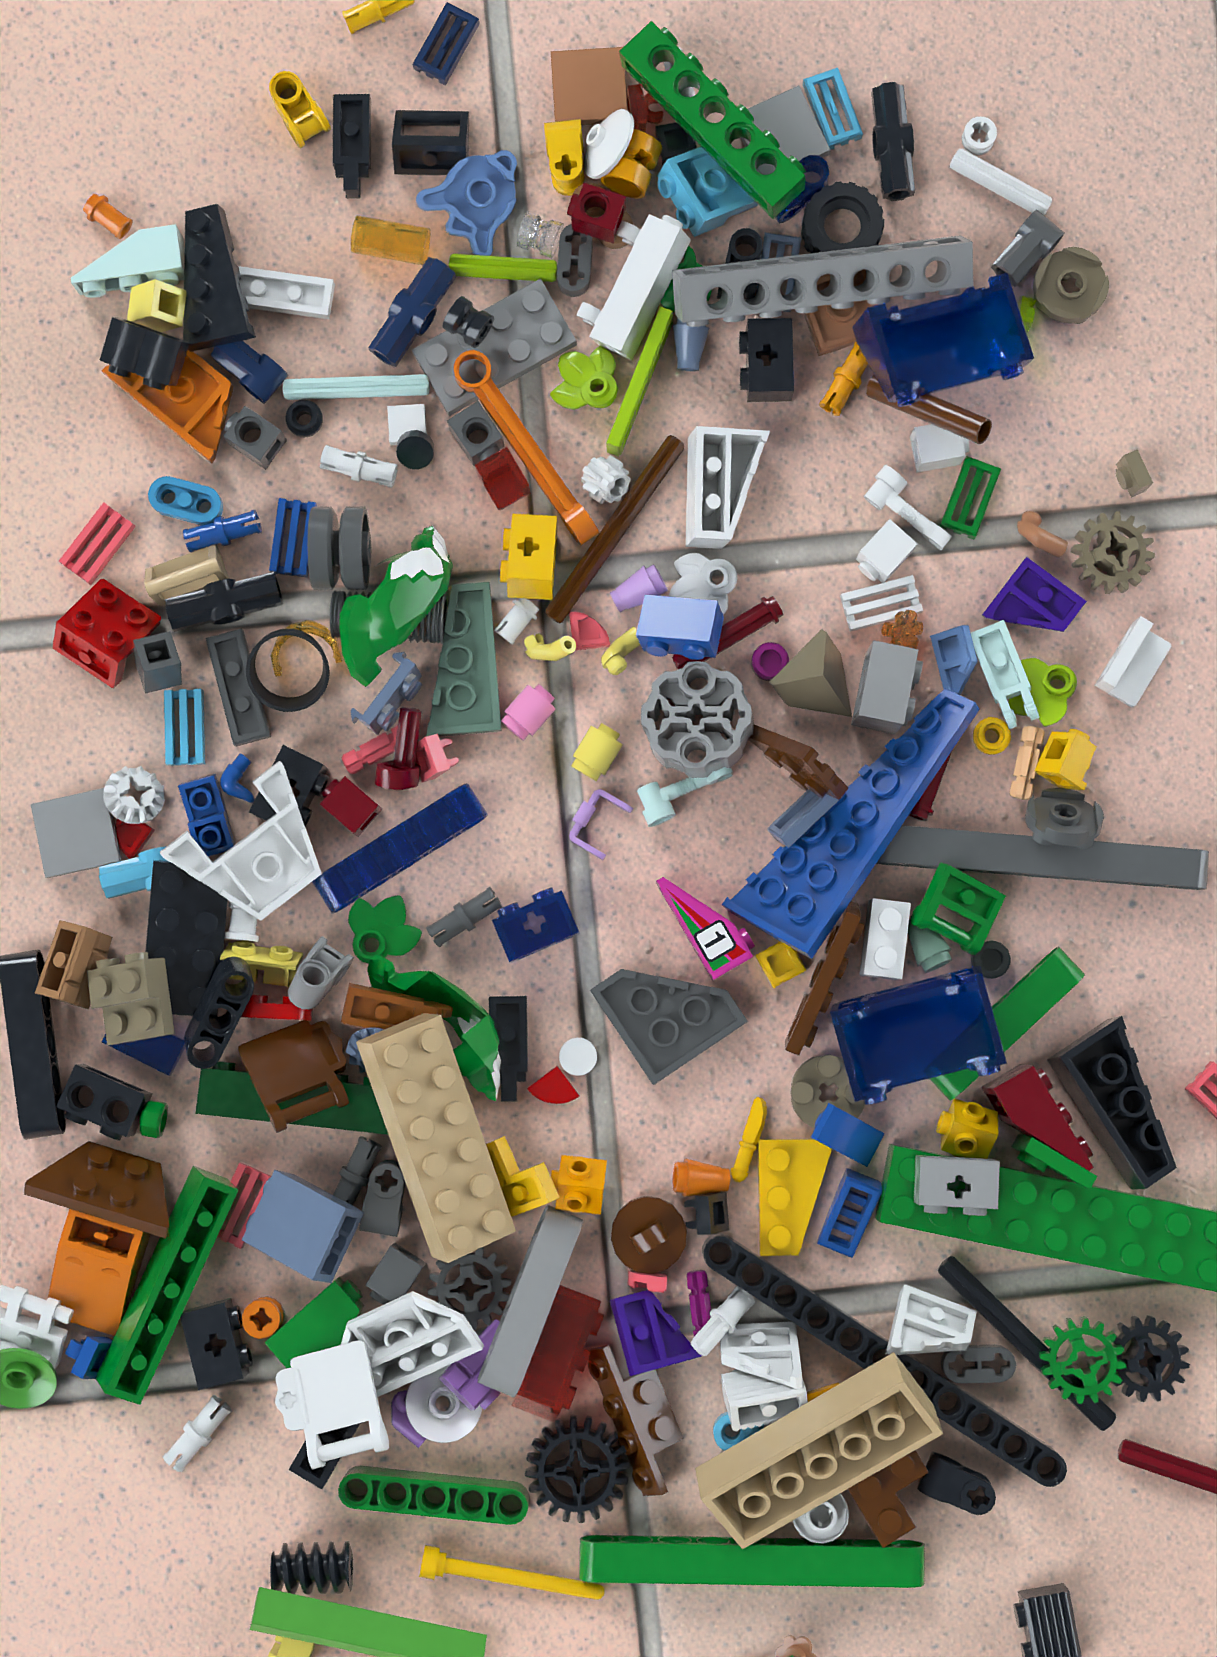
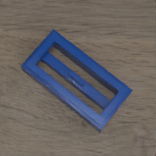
[269,498,317,578]

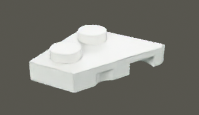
[886,1284,977,1355]

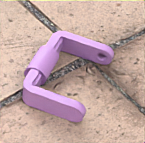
[569,789,633,860]

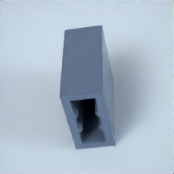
[242,1170,364,1283]

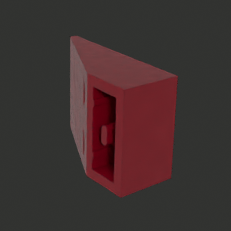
[981,1064,1094,1171]

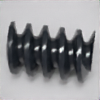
[270,1541,353,1594]

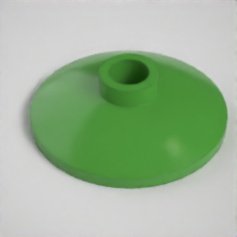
[0,1348,57,1409]

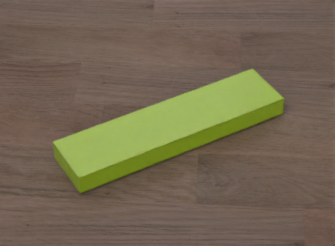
[606,306,673,457]

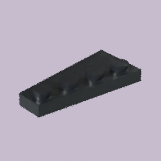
[183,204,256,352]

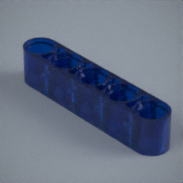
[312,783,488,914]

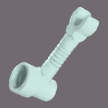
[637,767,733,827]

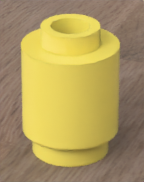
[571,723,623,781]

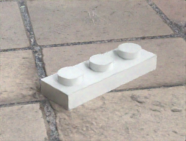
[238,266,335,319]

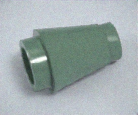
[908,920,952,973]

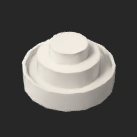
[793,1493,849,1544]

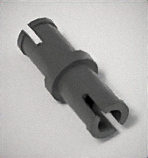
[426,887,503,947]
[333,1136,382,1206]

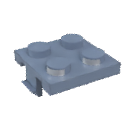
[351,652,422,735]

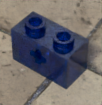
[492,887,580,963]

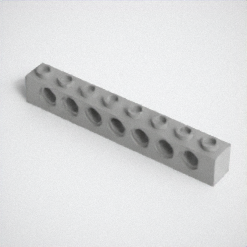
[672,235,973,327]

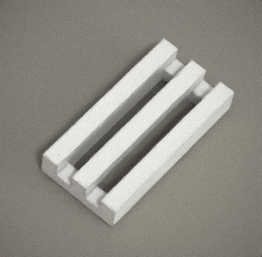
[840,575,923,632]

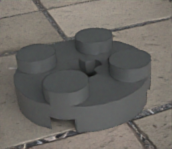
[1025,788,1104,849]

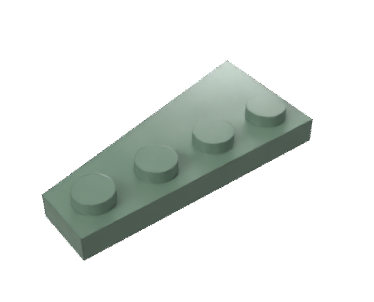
[426,582,502,737]

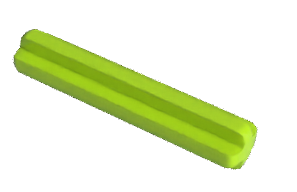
[449,254,557,282]

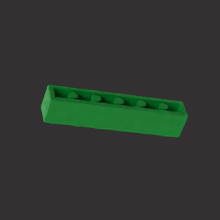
[95,1166,238,1405]

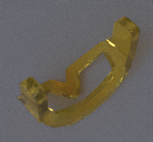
[270,620,342,677]

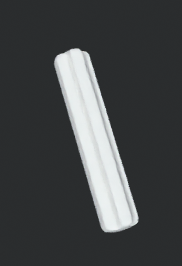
[950,149,1052,215]

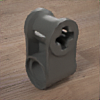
[359,1160,405,1237]

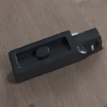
[333,94,371,199]
[489,996,528,1102]

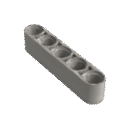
[477,1205,583,1398]

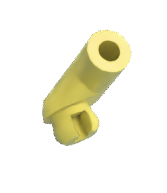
[601,626,640,675]

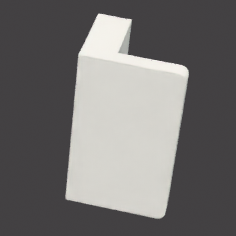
[1095,616,1171,707]

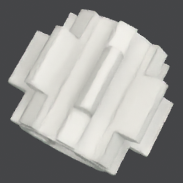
[581,455,631,504]

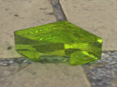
[1012,295,1036,335]

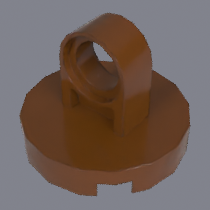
[611,1196,687,1274]

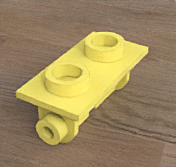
[220,940,303,987]

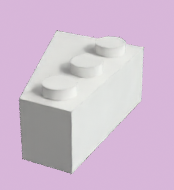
[686,426,770,549]

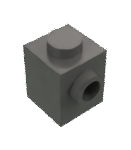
[133,631,182,694]

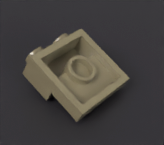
[87,952,175,1045]

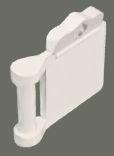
[275,1340,389,1469]

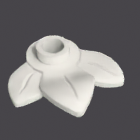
[669,553,737,615]

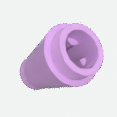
[610,565,668,612]

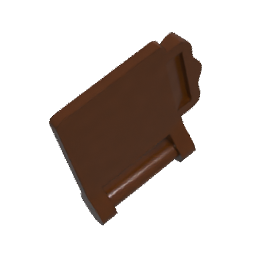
[238,1020,349,1133]

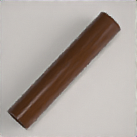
[866,373,992,444]

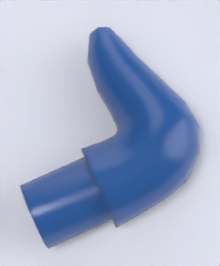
[220,753,255,803]

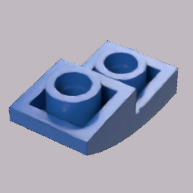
[178,774,235,856]
[811,1103,885,1167]

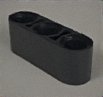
[184,956,254,1069]

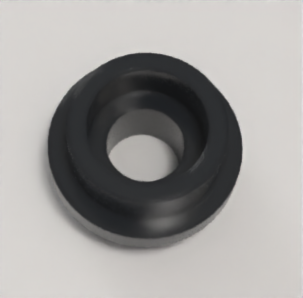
[285,400,323,437]

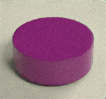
[751,642,789,681]

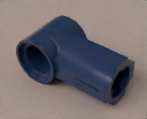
[210,341,288,404]

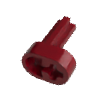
[375,707,422,790]

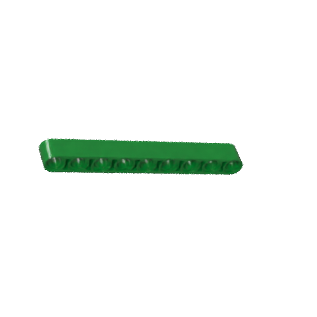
[579,1535,925,1588]

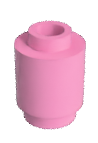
[501,684,556,741]

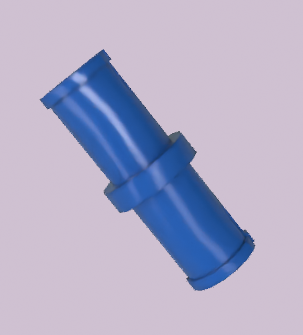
[183,509,262,553]

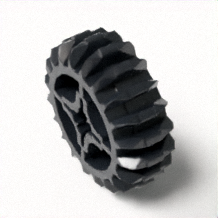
[525,1415,630,1523]

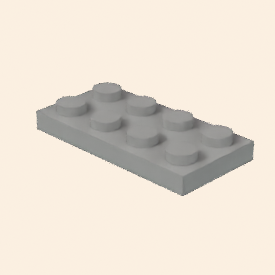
[412,279,577,416]

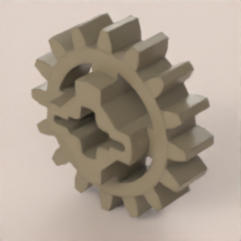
[1070,511,1155,594]

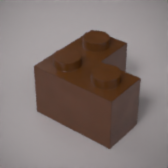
[848,1450,928,1548]

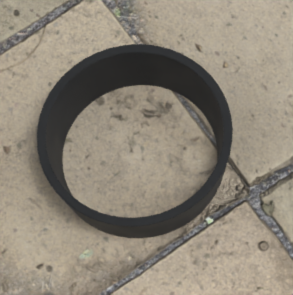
[246,629,330,712]

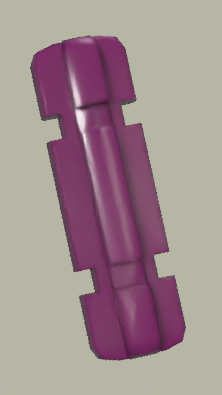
[686,1270,711,1337]

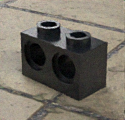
[56,1064,153,1140]

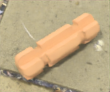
[1010,726,1045,800]

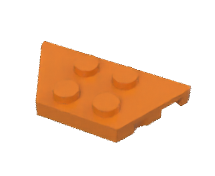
[101,337,234,464]

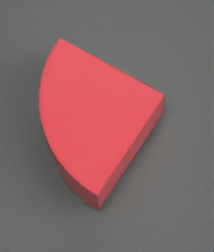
[569,612,610,651]
[627,1270,667,1293]

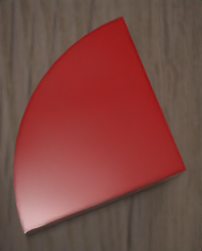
[116,819,155,859]
[527,1066,580,1104]

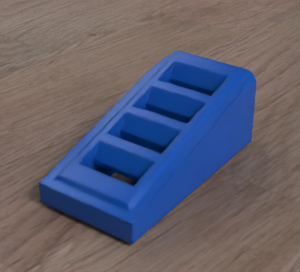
[817,1168,883,1258]

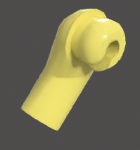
[524,633,576,661]

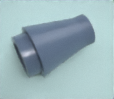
[673,317,710,371]

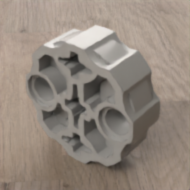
[641,661,754,778]

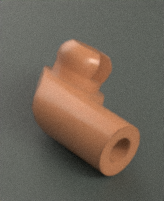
[1017,511,1068,558]

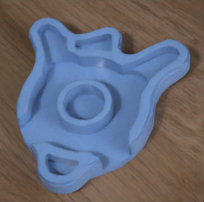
[416,150,517,256]

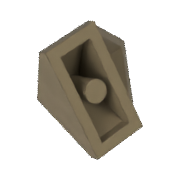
[770,629,852,717]

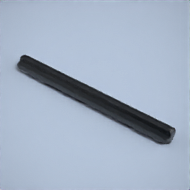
[938,1256,1116,1431]

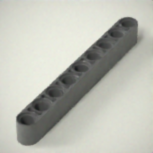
[876,825,1209,890]

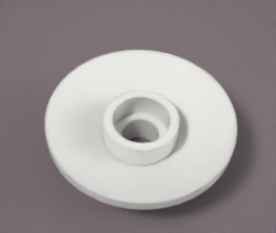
[584,109,634,179]
[405,1364,482,1443]

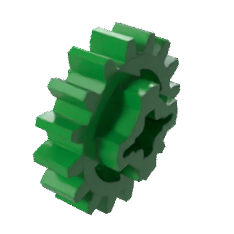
[1039,1316,1126,1404]

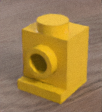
[1034,729,1097,790]

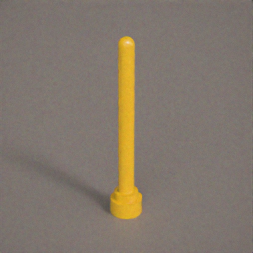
[419,1545,605,1600]

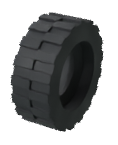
[801,181,885,253]

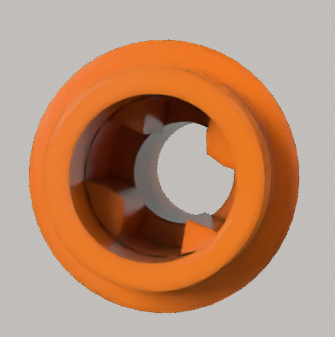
[672,1158,730,1197]

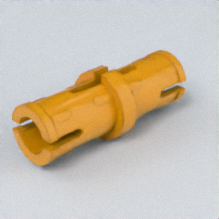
[819,340,876,416]

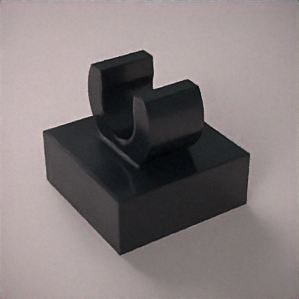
[684,1192,729,1235]

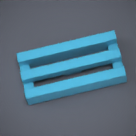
[803,68,863,150]
[164,689,205,766]

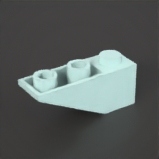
[71,224,185,298]

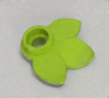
[550,346,618,410]
[1008,658,1077,727]

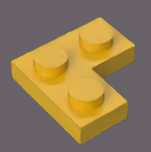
[486,1136,560,1217]

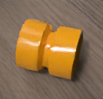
[601,129,662,199]

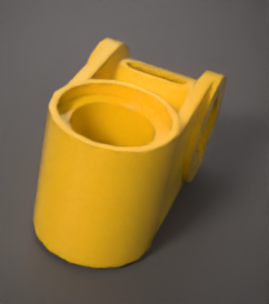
[269,71,331,149]
[544,119,585,196]

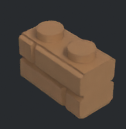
[35,920,113,1009]

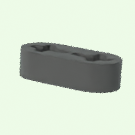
[557,224,593,297]
[940,1344,1016,1383]

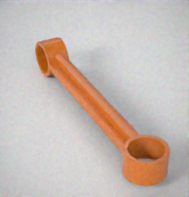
[454,350,599,546]

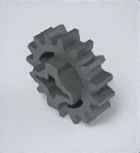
[428,1247,512,1330]

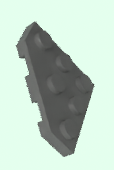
[590,969,748,1085]

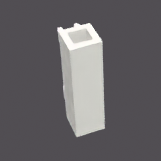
[577,214,691,361]

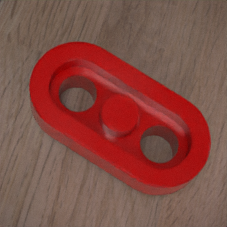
[241,995,313,1021]

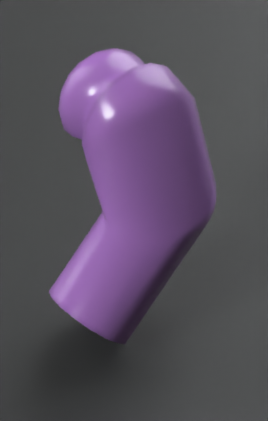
[391,1390,426,1448]

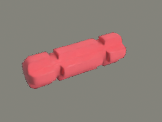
[342,725,398,774]

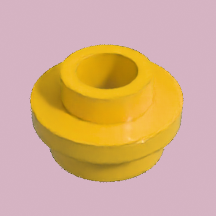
[973,717,1011,755]

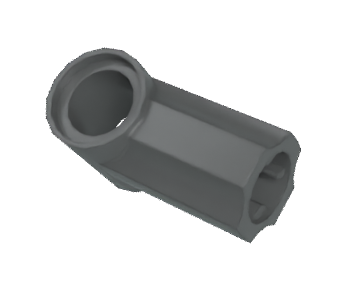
[991,209,1065,287]

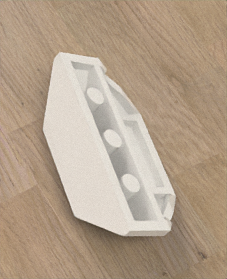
[341,1291,484,1397]

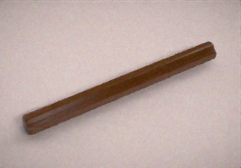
[545,435,684,623]

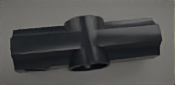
[871,82,915,201]
[165,572,283,632]

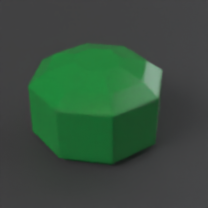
[139,1100,168,1138]

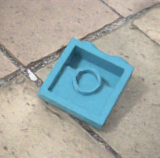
[657,147,758,237]

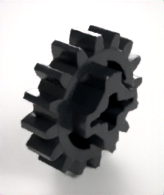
[1103,1315,1190,1402]

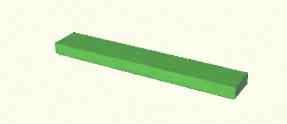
[249,1587,487,1657]

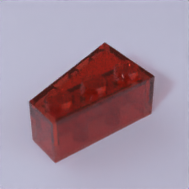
[511,1285,604,1423]

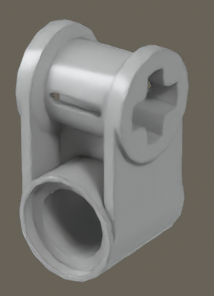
[288,936,354,1009]

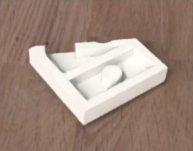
[720,1322,802,1388]

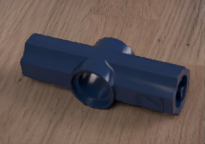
[368,257,456,367]

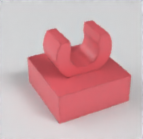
[415,734,459,782]

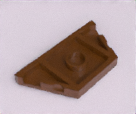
[748,724,848,800]
[24,1141,169,1238]

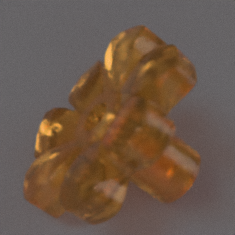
[881,610,923,649]

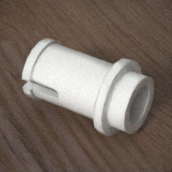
[494,598,540,645]

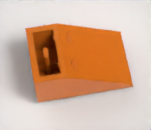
[48,1209,151,1336]

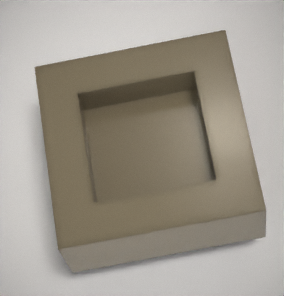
[1116,449,1153,498]

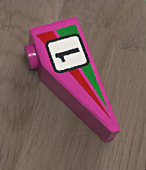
[656,877,755,981]

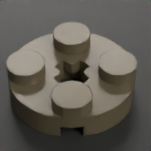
[1032,247,1109,324]
[790,1055,868,1128]

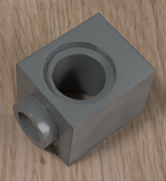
[447,401,505,466]
[223,406,287,470]
[366,1242,426,1305]

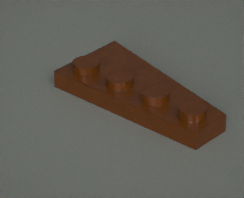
[785,901,864,1056]

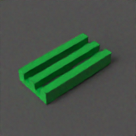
[939,456,1001,540]

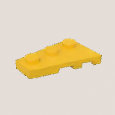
[758,1139,832,1256]

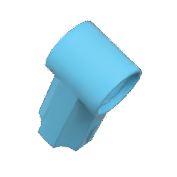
[99,846,168,899]

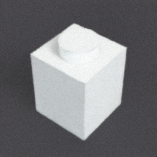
[910,424,969,473]
[856,519,917,583]

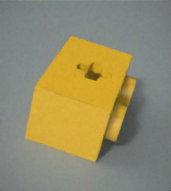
[500,514,557,600]

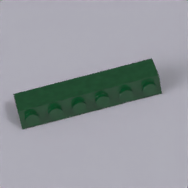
[195,1061,389,1135]

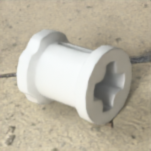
[224,901,259,942]

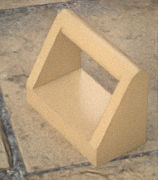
[144,544,229,606]

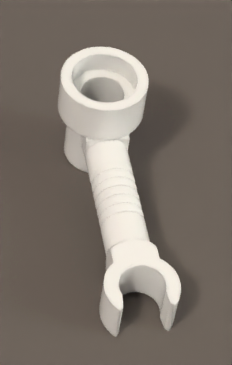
[864,465,952,550]

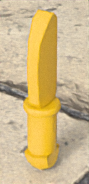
[730,1097,767,1183]

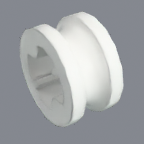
[962,117,997,155]

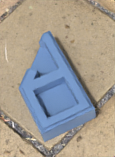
[930,625,978,695]

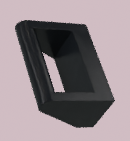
[392,110,469,175]

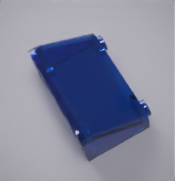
[852,273,1034,407]
[830,966,1007,1105]

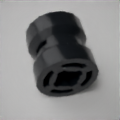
[442,296,494,348]

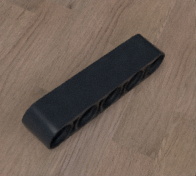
[0,949,66,1140]

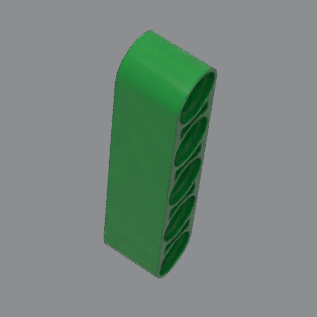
[924,946,1085,1101]
[338,1466,530,1525]

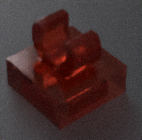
[627,84,664,133]

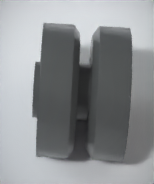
[307,507,372,590]

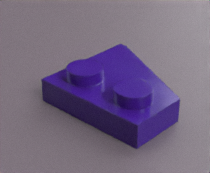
[982,557,1087,632]
[610,1290,702,1376]

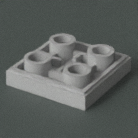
[741,86,830,175]
[31,788,122,878]

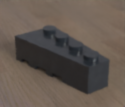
[1047,1016,1177,1189]

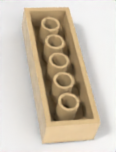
[356,1013,516,1263]
[695,1352,943,1549]

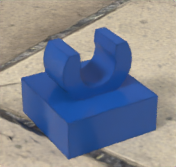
[65,1336,113,1379]

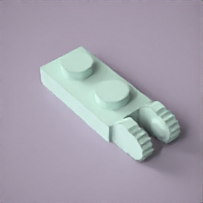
[971,620,1040,729]

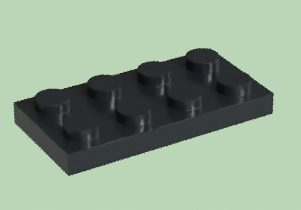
[145,860,228,1017]

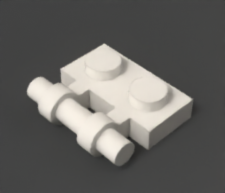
[0,1284,74,1369]

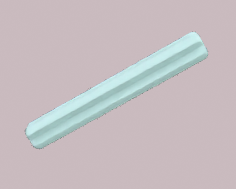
[283,374,430,400]

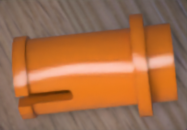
[83,194,133,239]

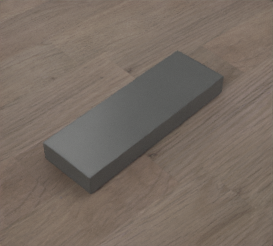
[206,628,271,747]

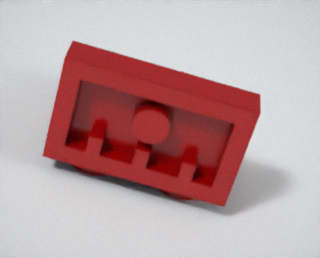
[52,579,161,689]

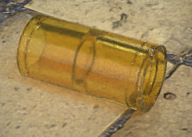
[351,215,431,265]

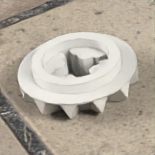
[103,766,165,824]

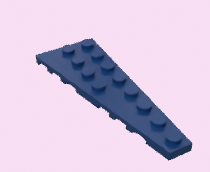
[722,688,980,959]

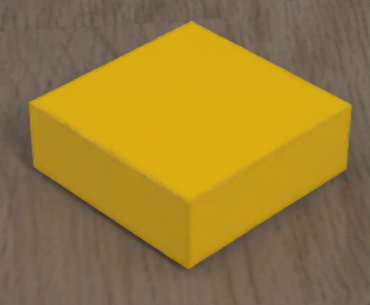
[755,941,806,988]

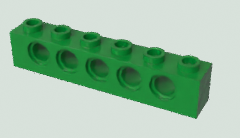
[619,21,806,219]

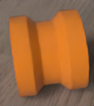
[242,1296,285,1339]

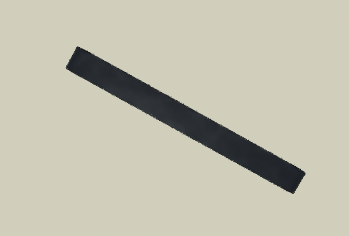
[702,1233,1067,1487]

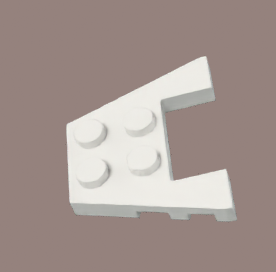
[160,761,322,921]

